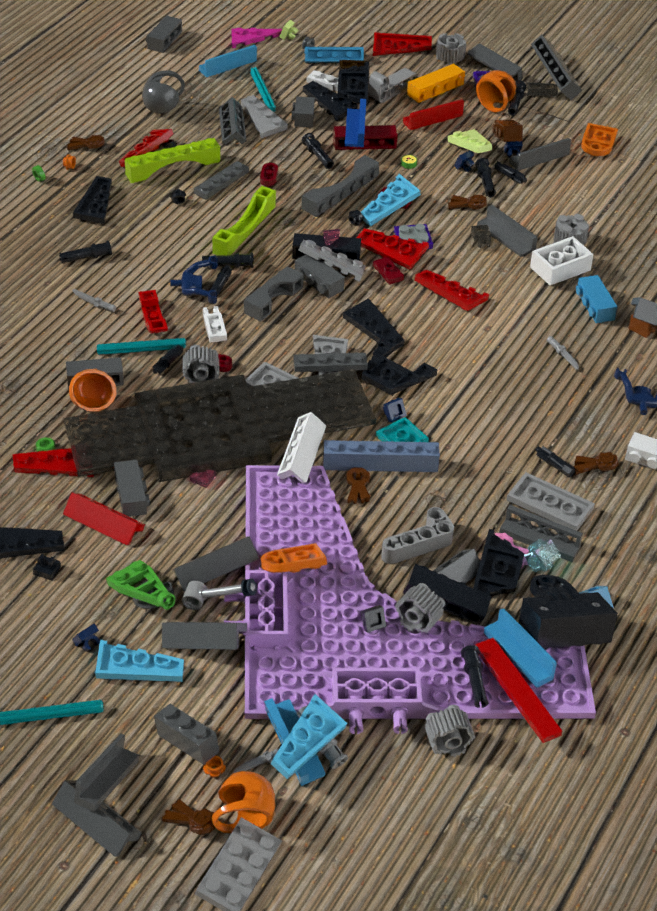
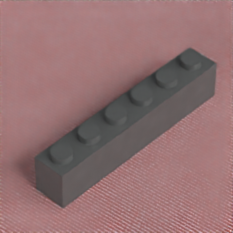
[531,34,582,100]

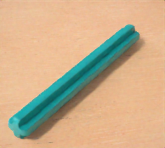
[250,67,276,112]
[97,338,186,355]
[0,699,104,725]

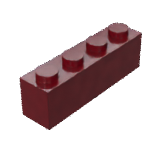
[333,125,398,150]

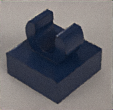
[504,141,523,158]
[454,150,475,172]
[383,398,407,422]
[72,623,100,652]

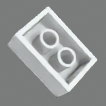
[530,236,593,286]

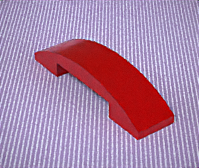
[138,290,168,334]

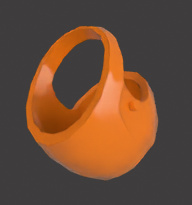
[476,70,516,112]
[69,368,117,412]
[212,771,275,834]

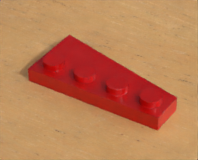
[373,32,432,56]
[119,129,174,167]
[356,228,429,270]
[414,270,490,311]
[12,446,94,477]

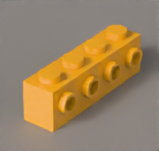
[407,64,465,103]

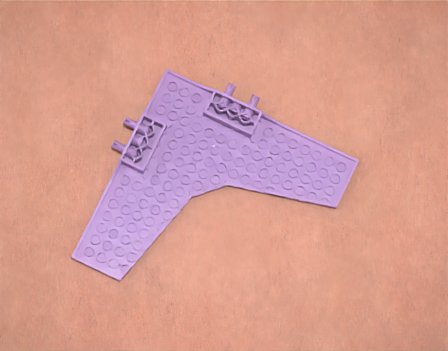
[224,465,596,734]

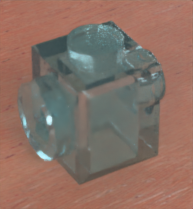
[524,539,561,572]

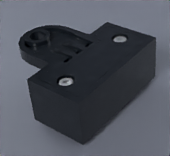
[519,575,618,649]

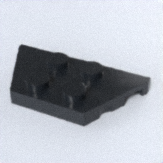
[338,61,369,106]
[473,529,524,596]

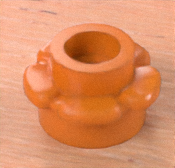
[63,154,76,170]
[203,756,226,777]

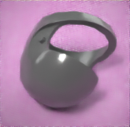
[142,70,185,114]

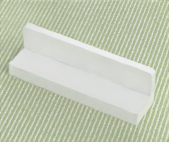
[277,412,326,483]

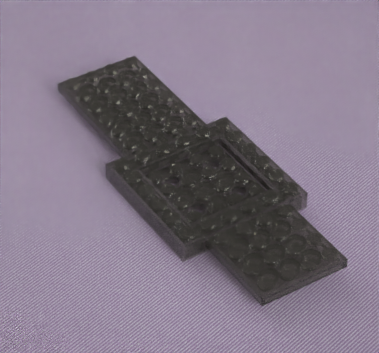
[63,369,376,482]

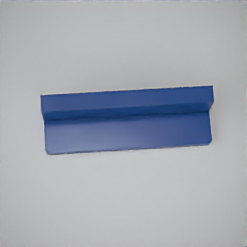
[345,99,366,147]

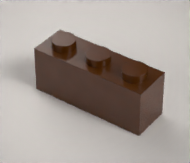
[492,120,523,142]

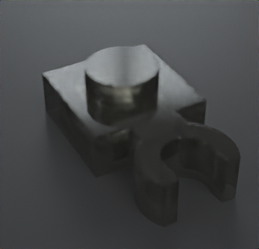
[471,225,491,248]

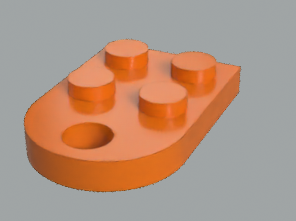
[581,123,618,156]
[261,543,327,573]

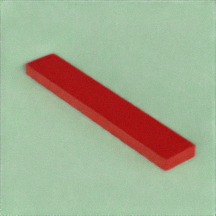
[475,638,563,743]

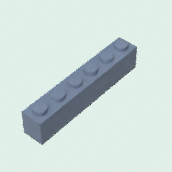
[323,440,440,472]

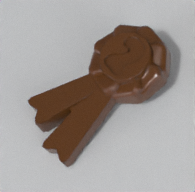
[67,135,105,151]
[448,195,487,209]
[573,452,618,475]
[346,467,370,504]
[162,799,215,835]

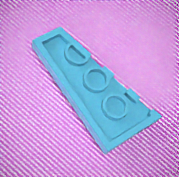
[361,174,421,227]
[271,694,348,779]

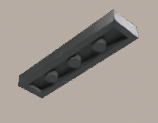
[194,161,249,200]
[293,353,368,372]

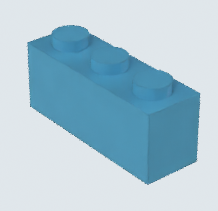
[576,275,617,323]

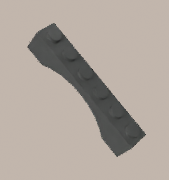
[301,155,379,217]

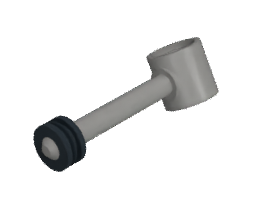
[182,579,257,610]

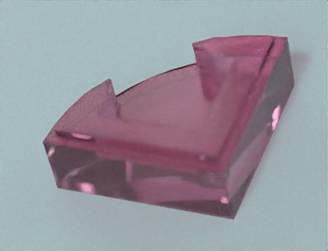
[323,229,340,245]
[190,470,216,488]

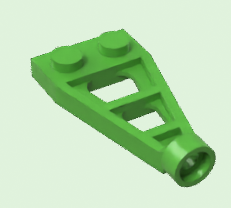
[106,560,176,609]

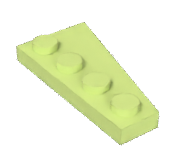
[447,129,492,153]

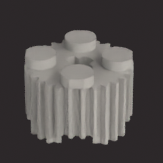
[436,33,466,65]
[553,214,589,245]
[182,345,219,388]
[395,583,445,633]
[425,705,475,757]

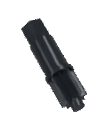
[494,161,527,184]
[210,265,232,296]
[152,344,183,374]
[535,446,575,477]

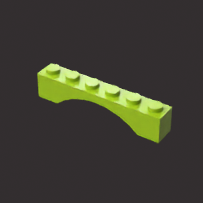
[125,138,220,183]
[212,186,276,256]

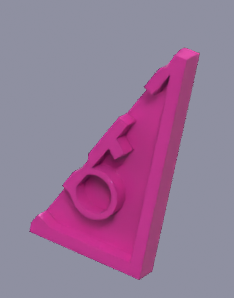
[231,28,282,48]

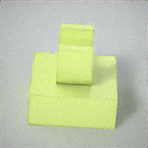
[279,20,298,40]

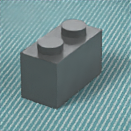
[292,96,315,127]

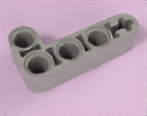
[368,68,419,103]
[381,507,454,564]

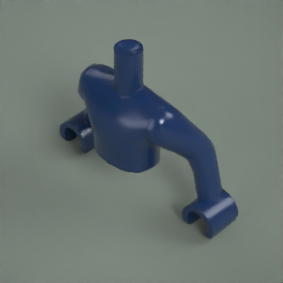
[170,255,218,304]
[614,367,657,415]

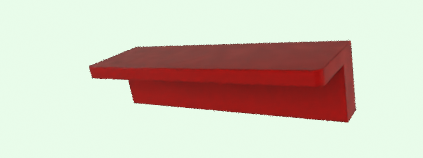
[403,99,464,130]
[63,492,146,545]

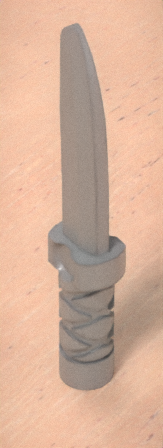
[73,289,116,312]
[547,336,579,370]
[233,748,280,773]

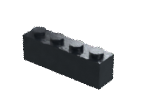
[292,233,361,261]
[403,564,492,625]

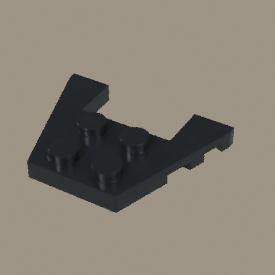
[362,340,438,395]

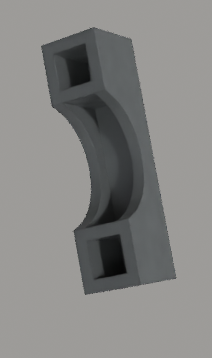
[244,266,304,322]

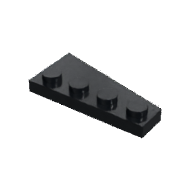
[303,81,358,121]
[73,176,112,224]
[343,298,405,352]
[0,527,65,559]

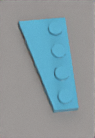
[95,640,184,682]

